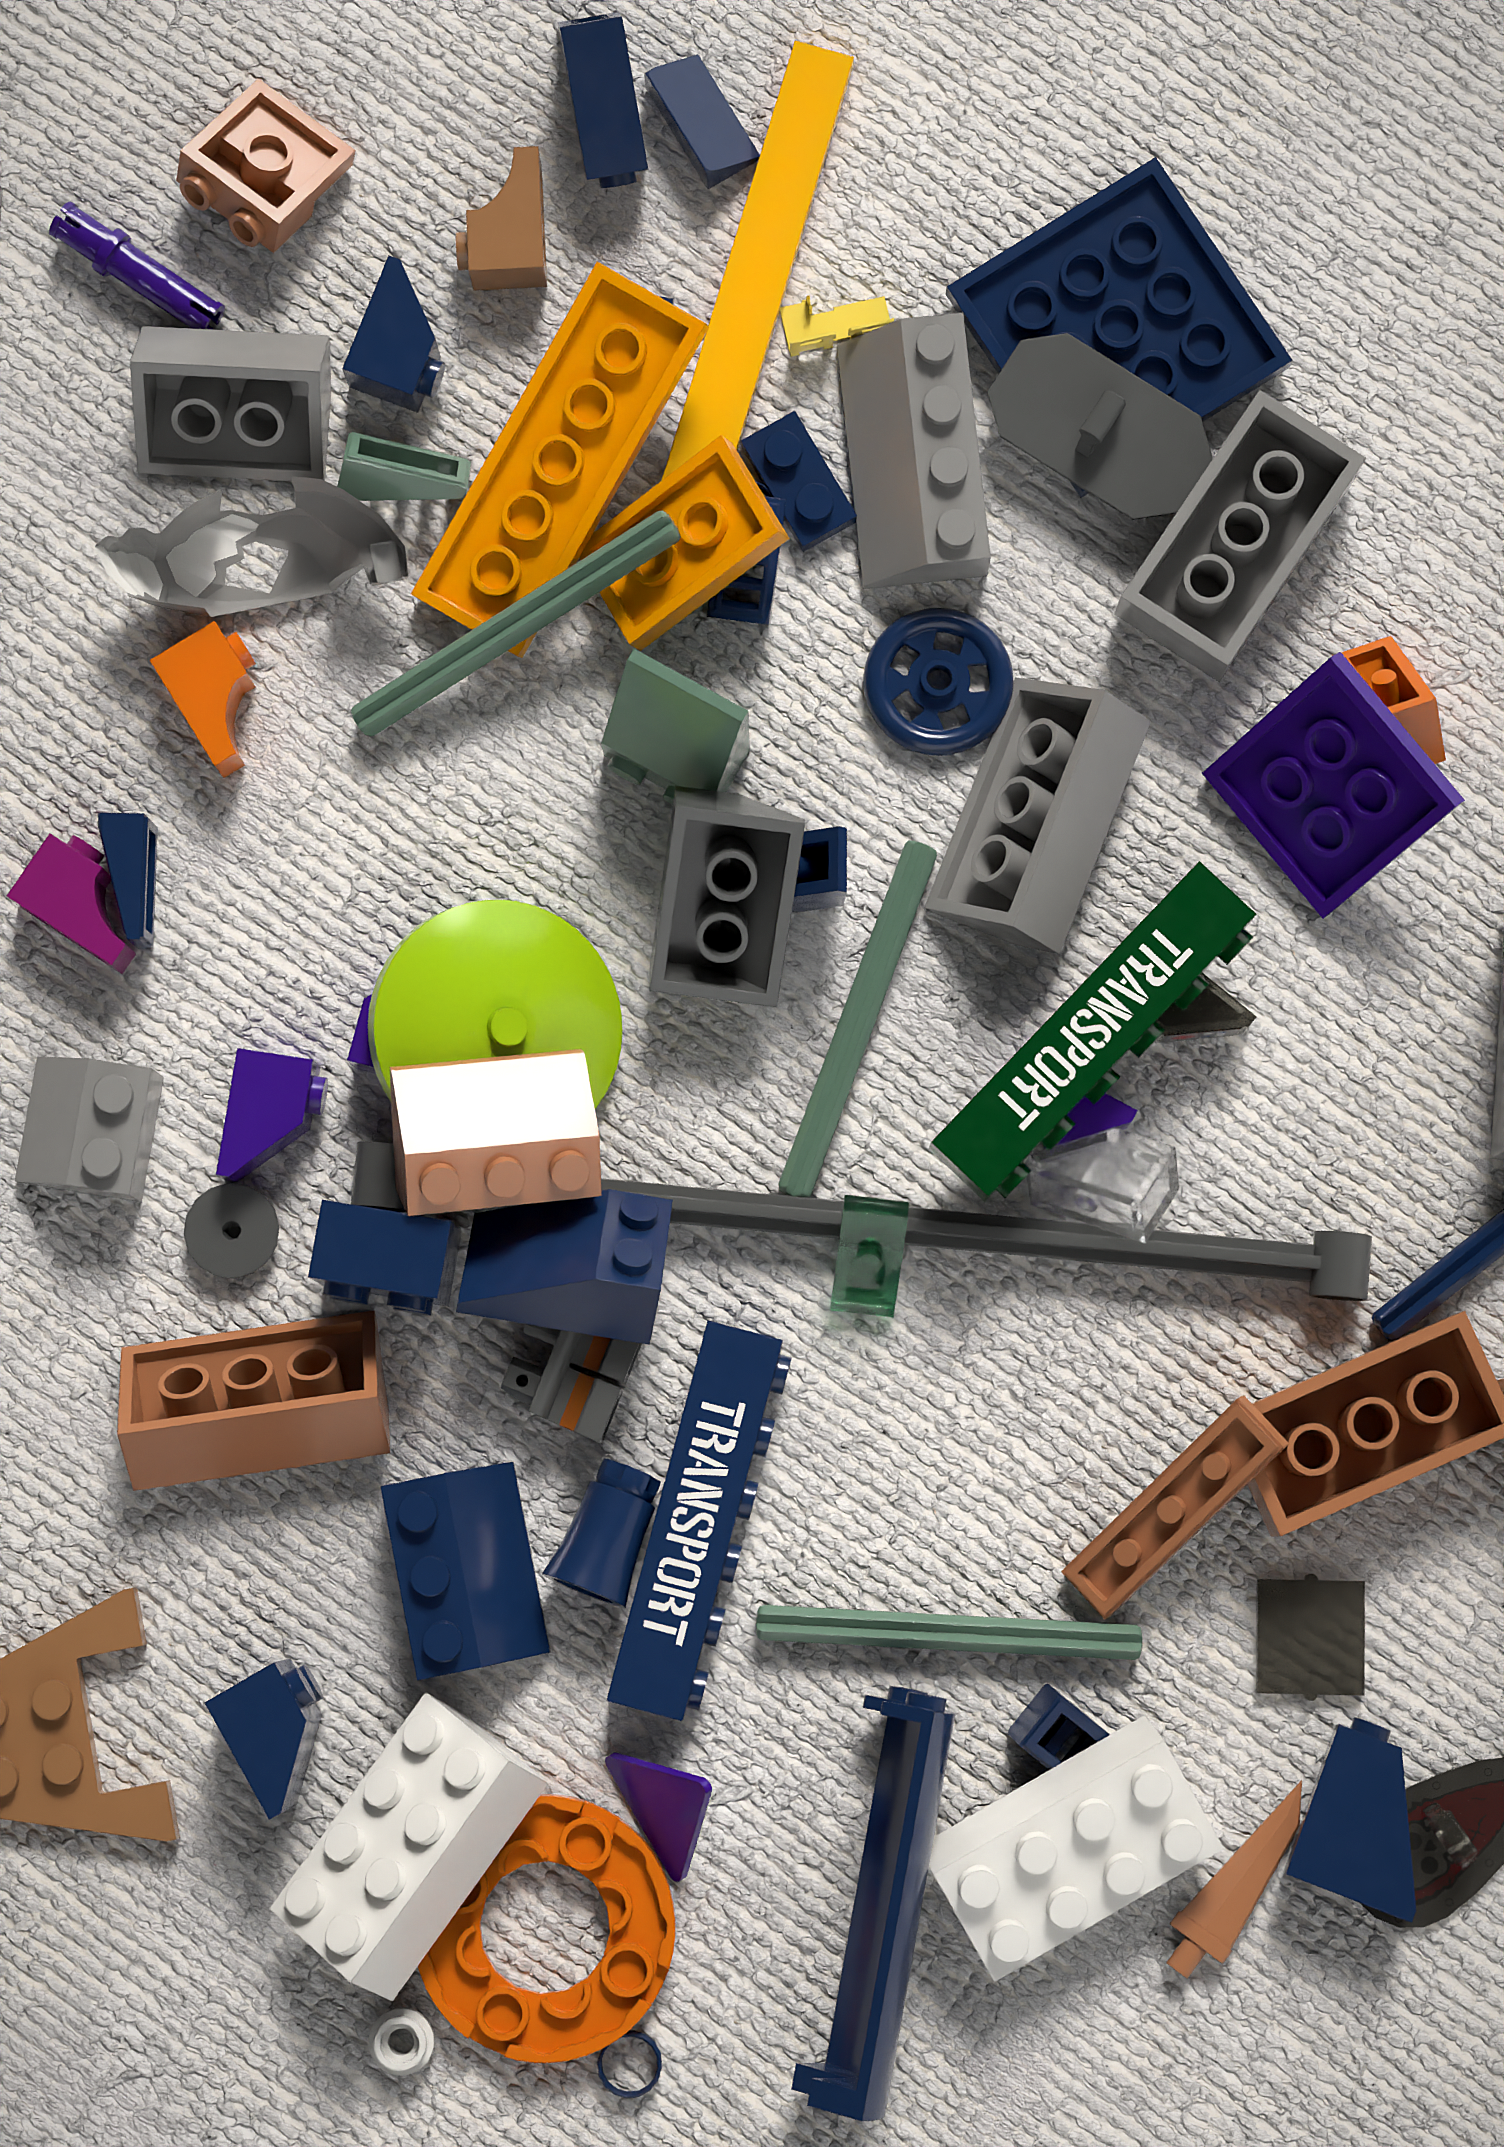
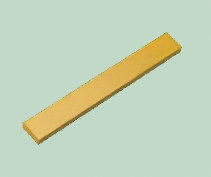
[661,40,854,481]

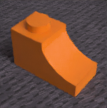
[150,621,256,778]

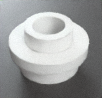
[368,2007,435,2076]

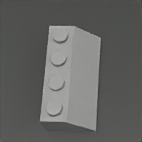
[837,312,991,589]
[924,677,1151,954]

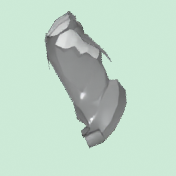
[94,476,408,617]

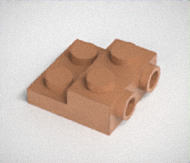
[176,78,356,253]

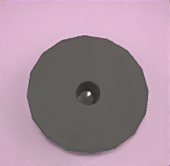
[184,1183,280,1279]

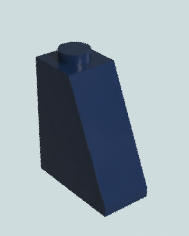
[557,12,648,188]
[1283,1717,1416,1923]

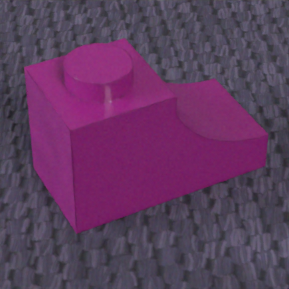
[7,833,136,975]

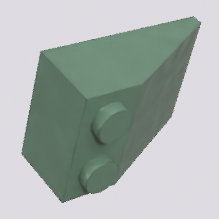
[601,648,750,805]

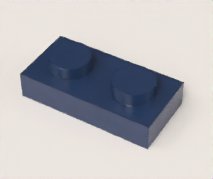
[741,410,857,552]

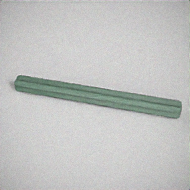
[351,511,681,736]
[778,840,937,1197]
[756,1605,1142,1660]

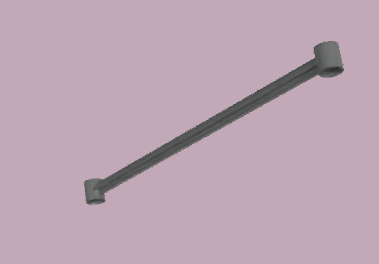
[351,1141,1372,1301]

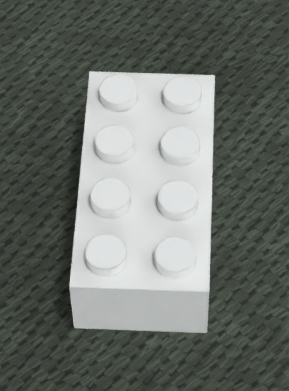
[269,1692,548,2001]
[929,1715,1224,1982]

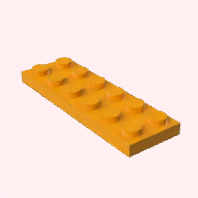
[411,261,709,658]

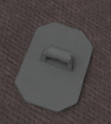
[987,333,1213,520]

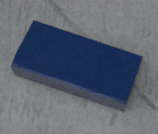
[644,54,760,189]

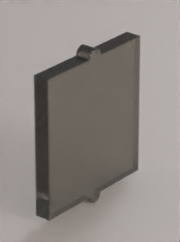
[1256,1573,1365,1701]

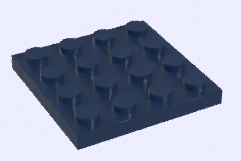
[945,157,1293,498]

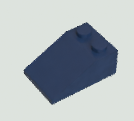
[456,1189,673,1345]

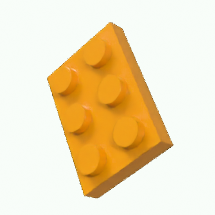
[579,435,790,651]

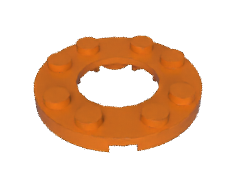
[418,1794,676,2063]

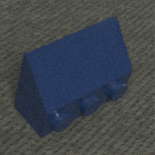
[380,1462,551,1681]

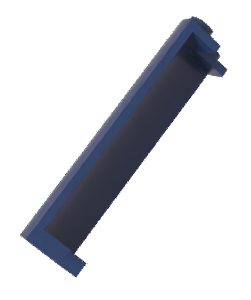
[791,1686,955,2122]

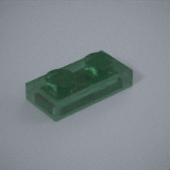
[830,1195,909,1318]

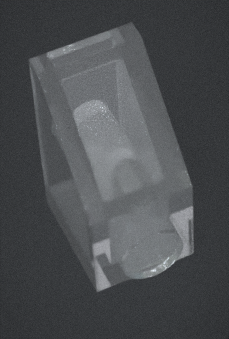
[1025,1128,1179,1243]

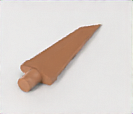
[1166,1780,1302,1979]

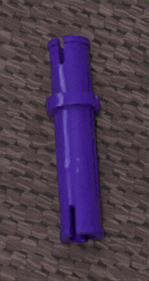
[49,201,225,330]

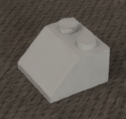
[15,1056,164,1202]

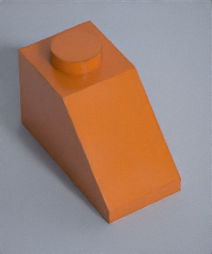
[1332,636,1446,764]

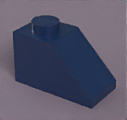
[342,255,445,413]
[792,826,847,912]

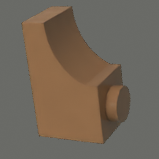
[456,146,547,291]

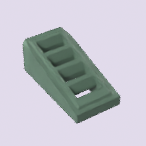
[335,432,471,501]

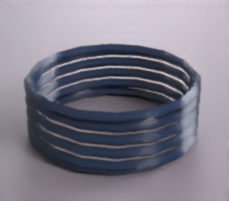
[597,2030,662,2098]

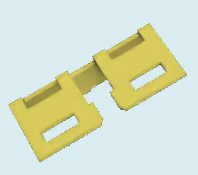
[780,295,894,357]

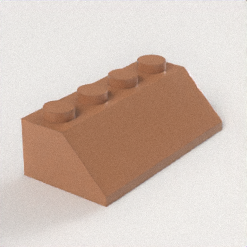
[117,1310,390,1491]

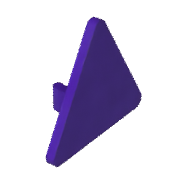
[605,1752,712,1882]

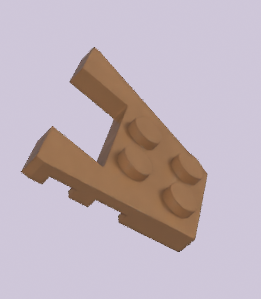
[0,1588,180,1842]

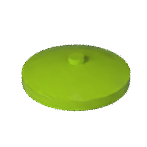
[368,900,623,1109]

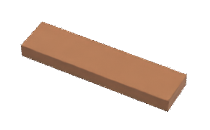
[1061,1395,1289,1620]

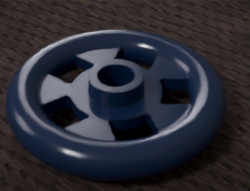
[863,608,1014,756]

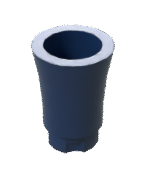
[542,1458,661,1608]

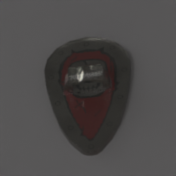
[1360,1757,1504,1928]

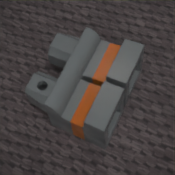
[501,1324,642,1444]

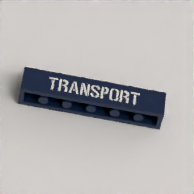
[606,1320,792,1721]

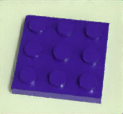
[1202,652,1465,919]

